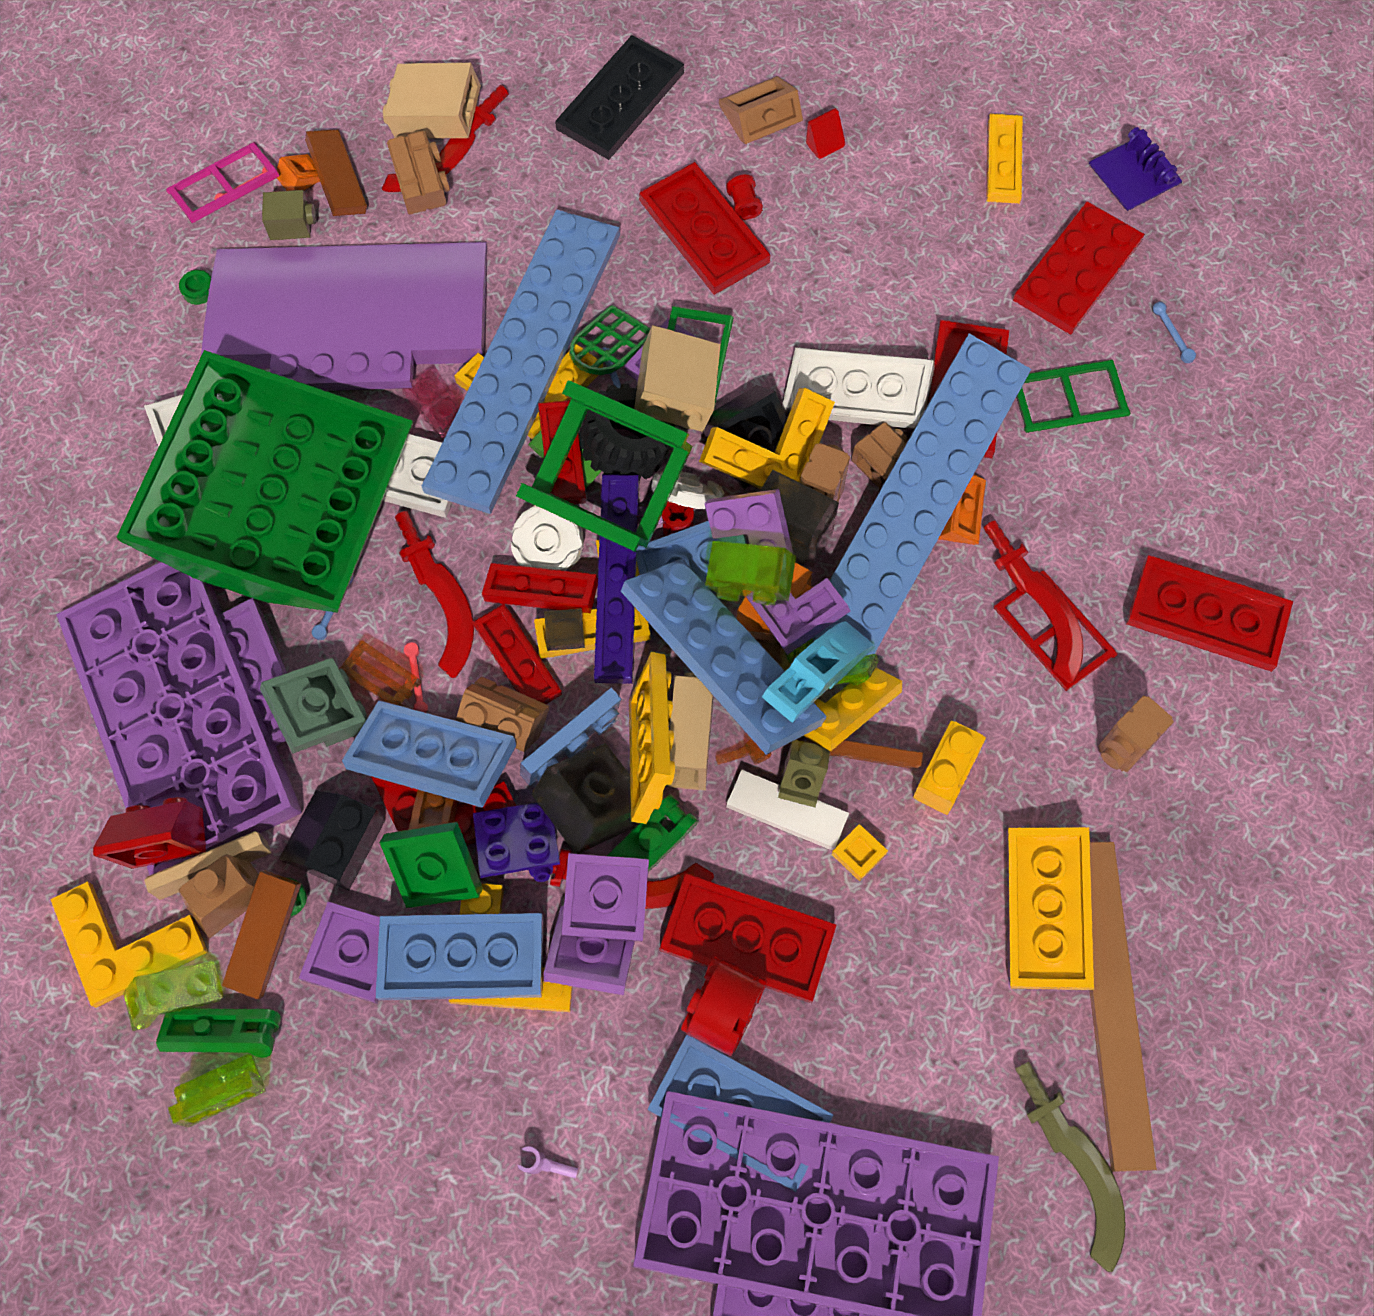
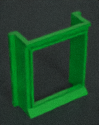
[516,380,693,552]

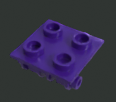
[1089,127,1182,211]
[473,800,560,882]

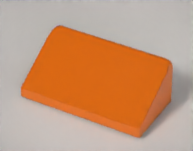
[938,474,986,545]

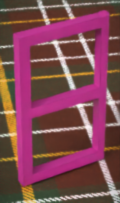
[166,142,279,223]

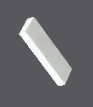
[727,770,849,851]

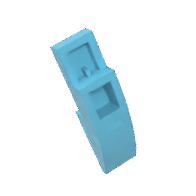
[762,621,874,723]

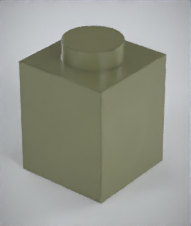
[262,190,316,240]

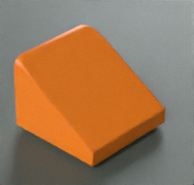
[277,154,320,191]

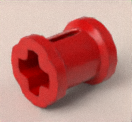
[726,174,763,220]
[661,501,694,537]

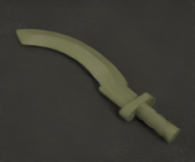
[1015,1061,1126,1272]

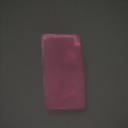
[402,369,461,438]

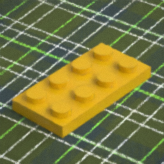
[629,652,675,824]
[1008,827,1094,990]

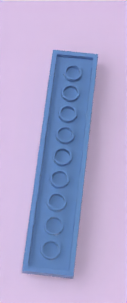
[422,209,620,514]
[802,333,1031,677]

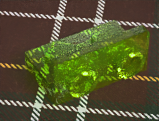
[168,1054,266,1128]

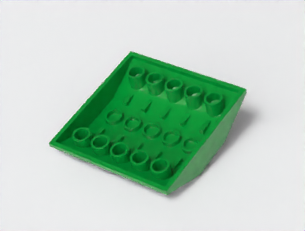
[117,350,413,613]

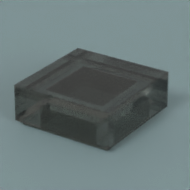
[544,608,585,651]

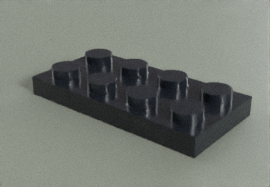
[555,35,684,160]

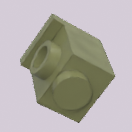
[778,740,830,808]

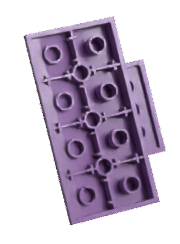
[201,242,487,391]
[56,562,302,875]
[633,1091,999,1316]

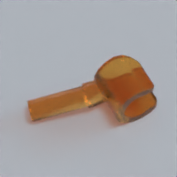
[715,739,772,765]

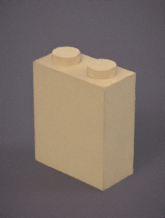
[383,63,481,138]
[634,325,721,432]
[668,672,714,790]

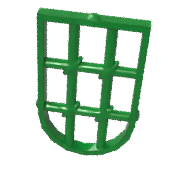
[569,305,651,375]

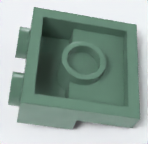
[260,657,367,754]

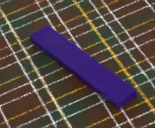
[594,475,639,684]

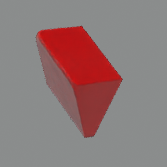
[806,108,845,159]

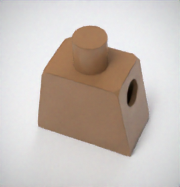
[178,854,259,939]

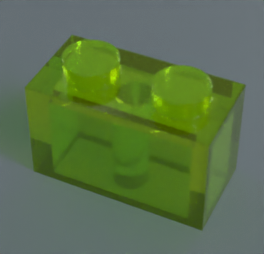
[705,541,796,605]

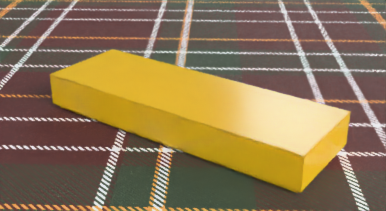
[986,114,1023,204]

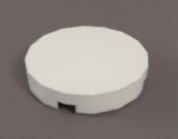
[651,472,724,509]
[511,505,584,571]

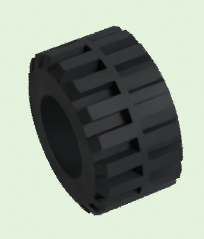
[579,384,675,481]

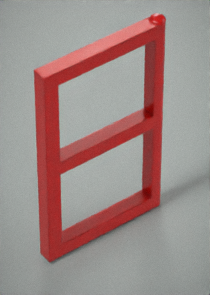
[994,570,1118,691]

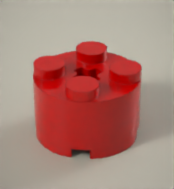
[681,956,767,1057]

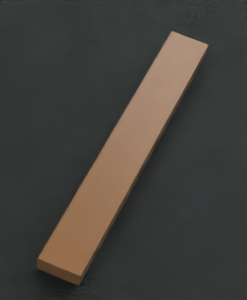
[1089,842,1157,1172]

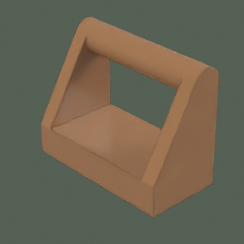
[719,76,803,144]

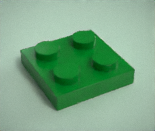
[379,822,483,908]

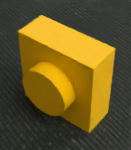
[831,824,888,881]

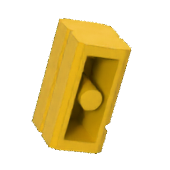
[913,721,986,815]

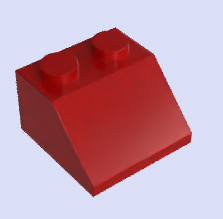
[93,797,206,869]

